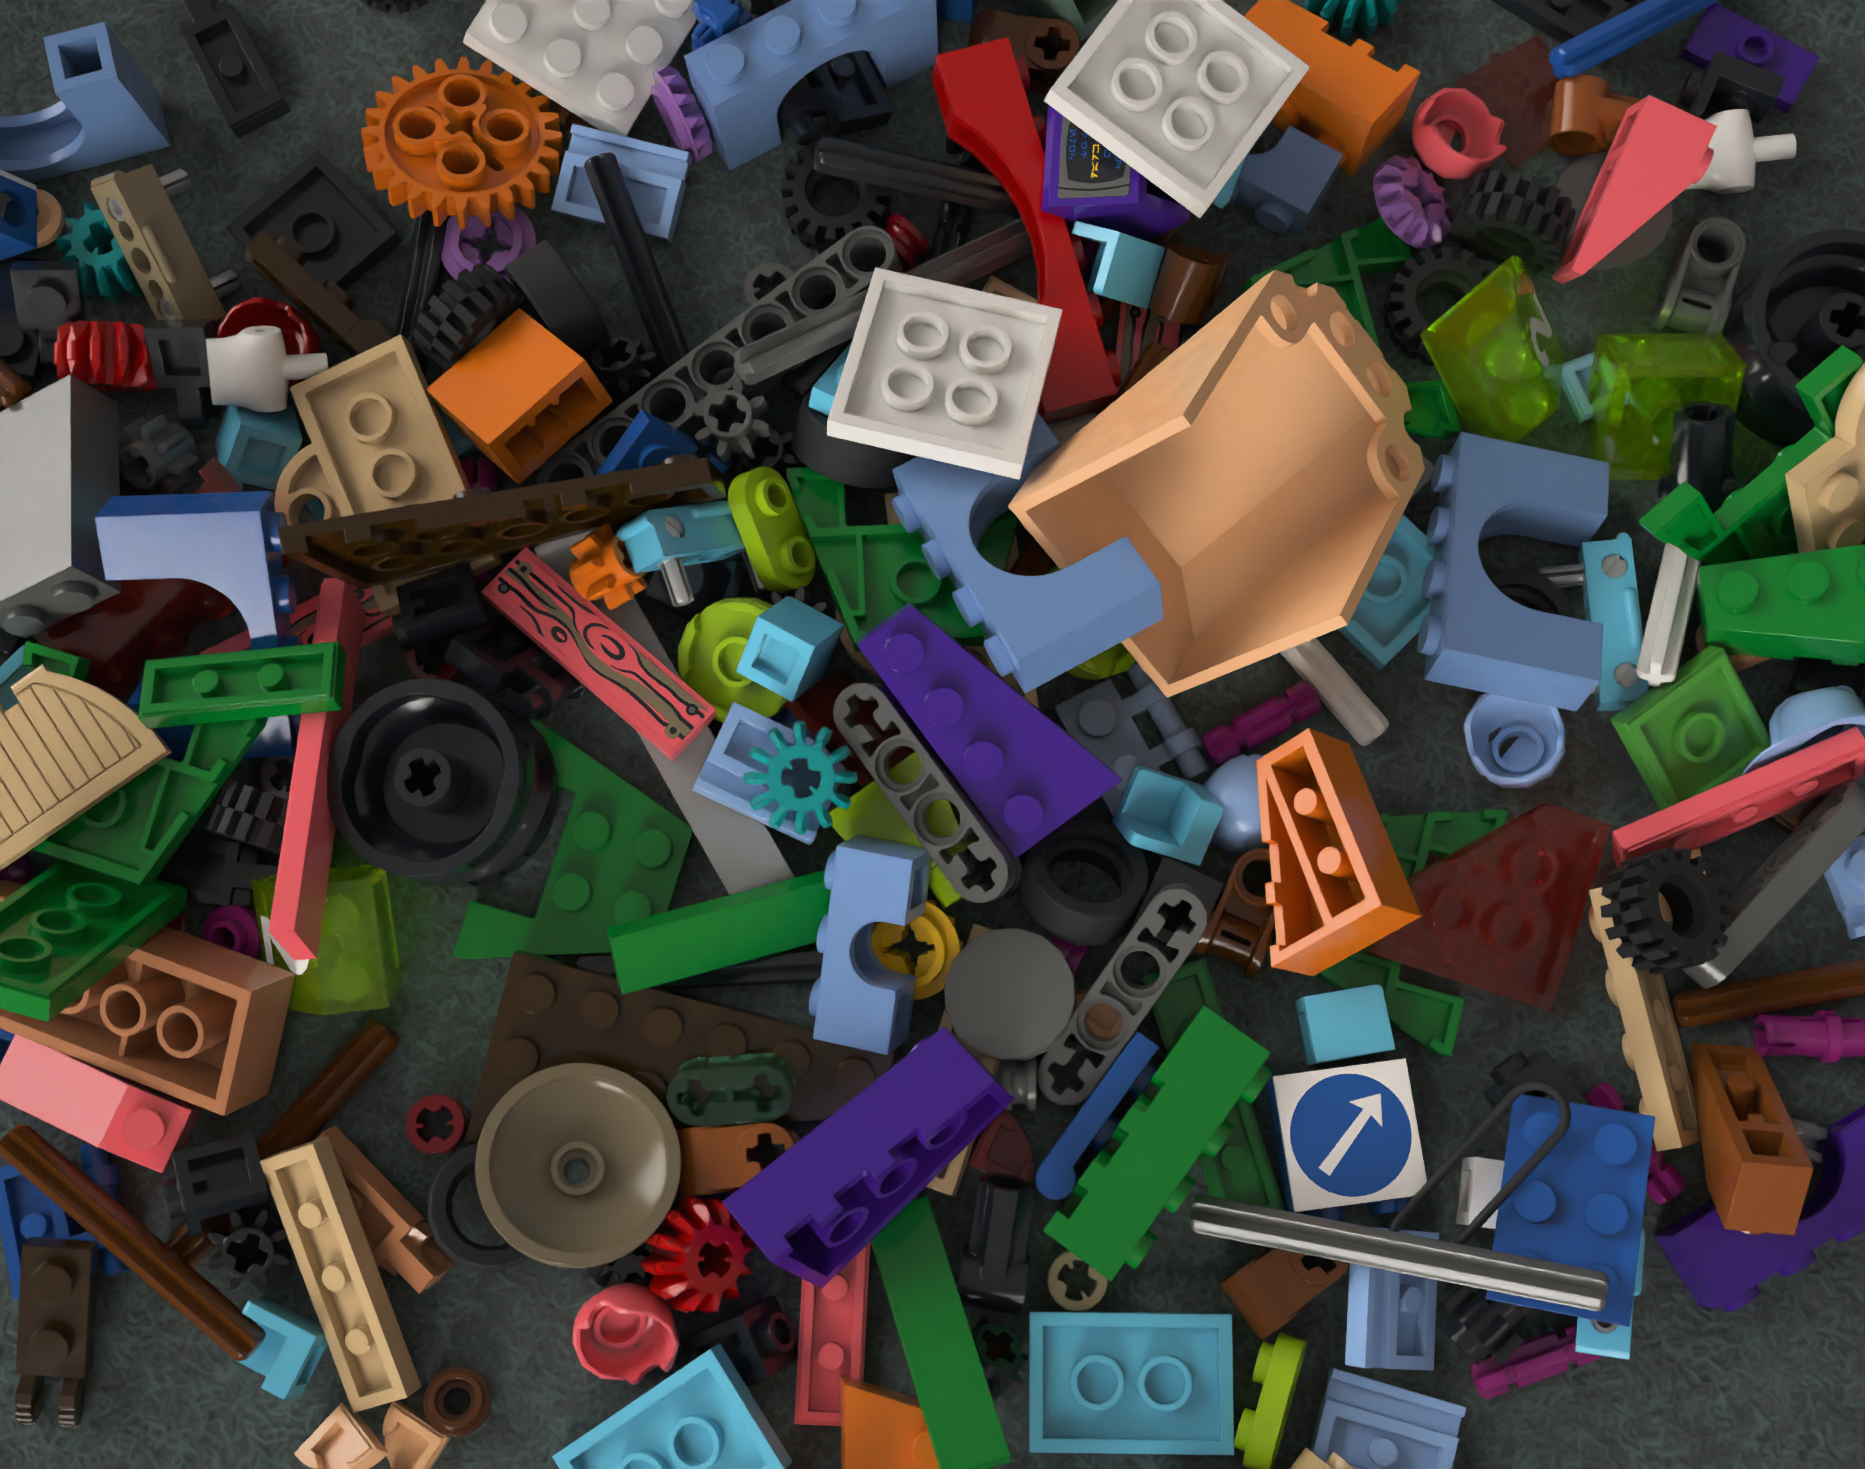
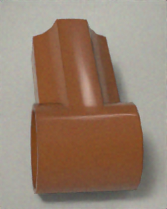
[1548,74,1642,157]

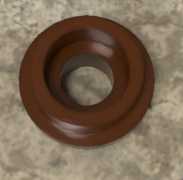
[423,1367,492,1437]

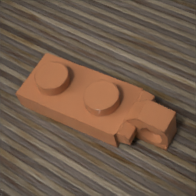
[316,1125,454,1294]

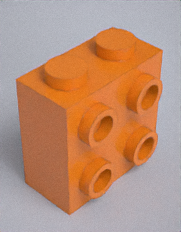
[426,308,613,484]

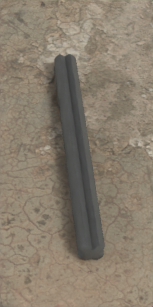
[733,218,1033,385]
[1190,1195,1609,1312]

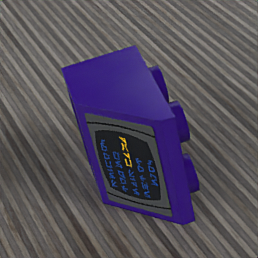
[1042,105,1190,242]

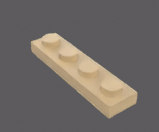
[1588,887,1701,1152]
[260,1136,422,1413]

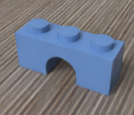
[1227,125,1343,236]
[809,835,932,1055]

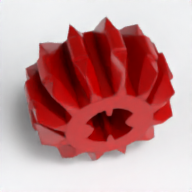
[54,320,157,394]
[638,1196,757,1313]

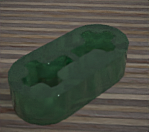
[667,1053,796,1126]

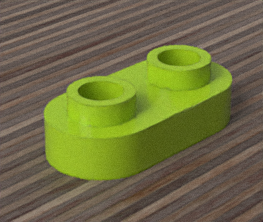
[728,467,816,593]
[1234,1332,1307,1469]

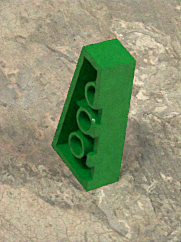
[1696,544,1865,666]
[1043,1005,1274,1282]

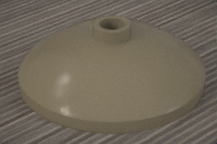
[475,1063,681,1268]

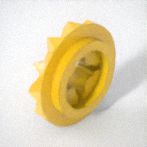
[871,900,964,1000]

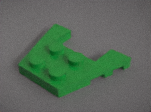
[1241,216,1461,439]
[1638,345,1864,565]
[786,467,1019,652]
[23,641,268,885]
[452,719,695,960]
[1271,809,1508,1058]

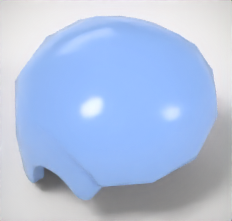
[1464,693,1566,788]
[1203,753,1269,855]

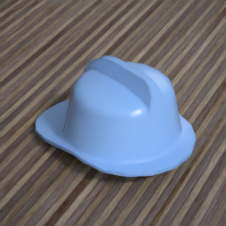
[1743,685,1865,775]

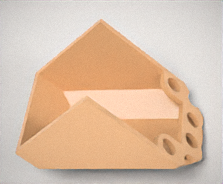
[1008,270,1425,698]

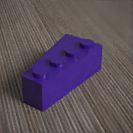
[857,601,1122,859]
[722,1027,1015,1288]

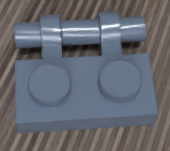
[1054,663,1209,820]

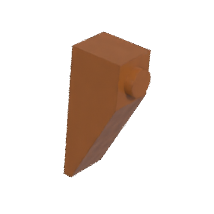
[1691,1042,1814,1235]

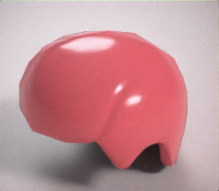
[1412,88,1507,180]
[572,1282,680,1385]

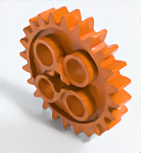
[361,57,563,230]

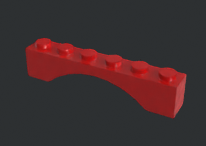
[931,37,1121,425]

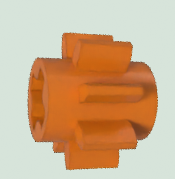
[569,524,648,610]

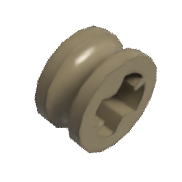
[1047,1250,1107,1311]

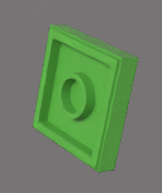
[1610,645,1771,810]

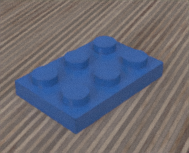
[1486,1094,1655,1327]

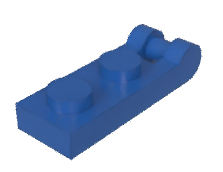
[1034,1031,1159,1200]

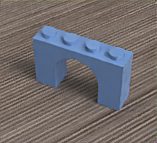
[684,0,938,171]
[0,21,171,183]
[891,412,1164,694]
[1417,432,1610,712]

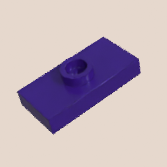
[1679,3,1820,113]

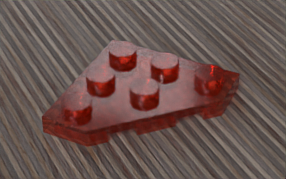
[1367,803,1611,1012]

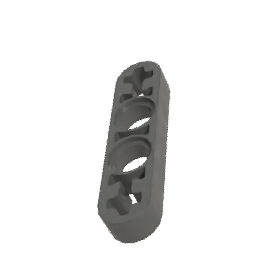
[833,683,1016,903]
[1682,780,1865,989]
[1037,883,1209,1106]

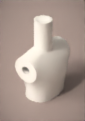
[1685,109,1796,194]
[206,326,328,412]

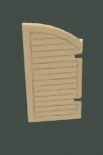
[0,664,172,871]

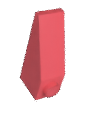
[1552,95,1717,284]
[0,1035,202,1173]

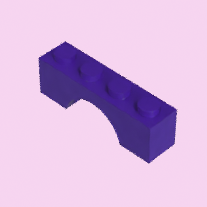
[1654,1104,1865,1312]

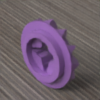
[651,65,713,162]
[1373,154,1452,249]
[441,205,537,284]

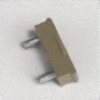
[90,163,240,322]

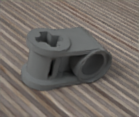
[1650,217,1746,347]

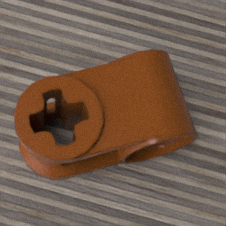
[676,1123,801,1198]

